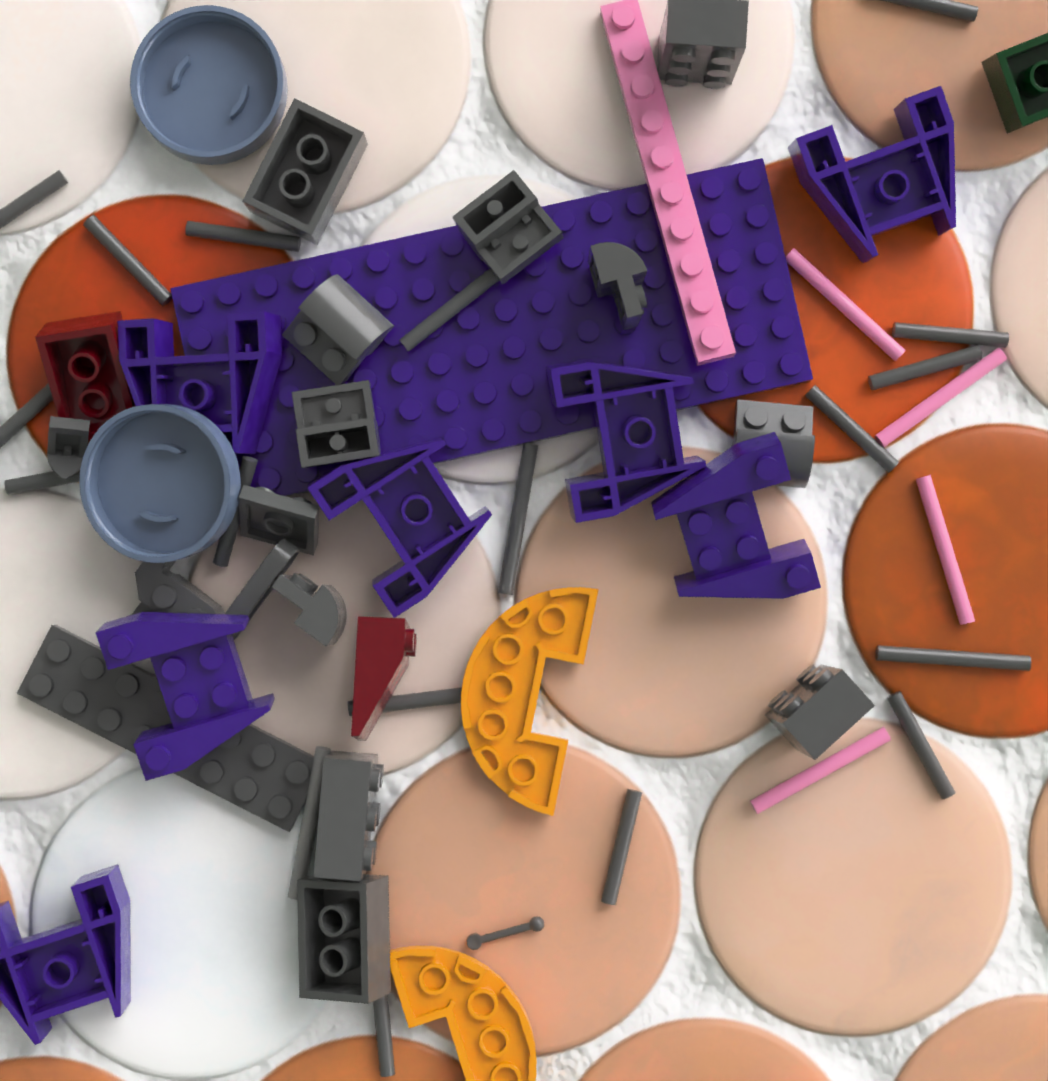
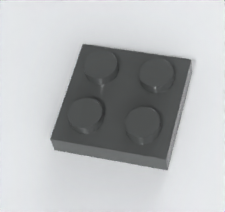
[238,485,319,556]

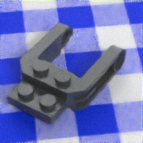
[132,538,300,640]

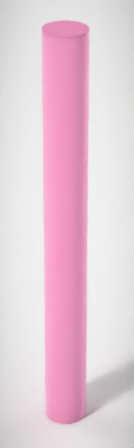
[786,248,906,361]
[874,348,1007,447]
[916,475,975,625]
[750,727,891,814]

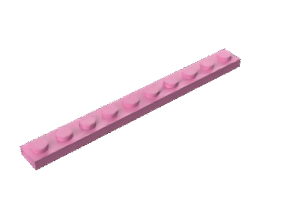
[600,0,736,366]

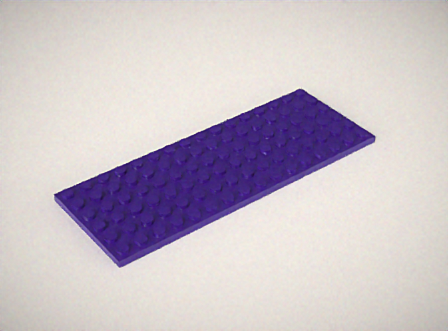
[170,158,813,497]

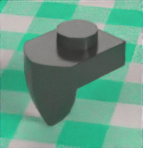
[47,416,90,480]

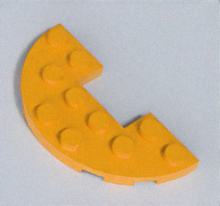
[461,587,599,816]
[390,946,537,1081]

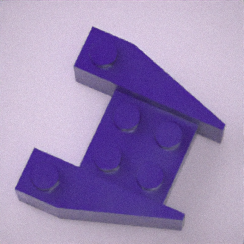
[788,86,956,263]
[117,311,282,455]
[546,360,706,523]
[651,432,821,599]
[307,437,492,618]
[95,612,275,781]
[0,864,131,1045]

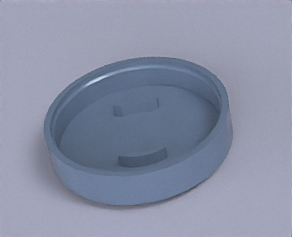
[130,5,288,165]
[79,404,241,563]

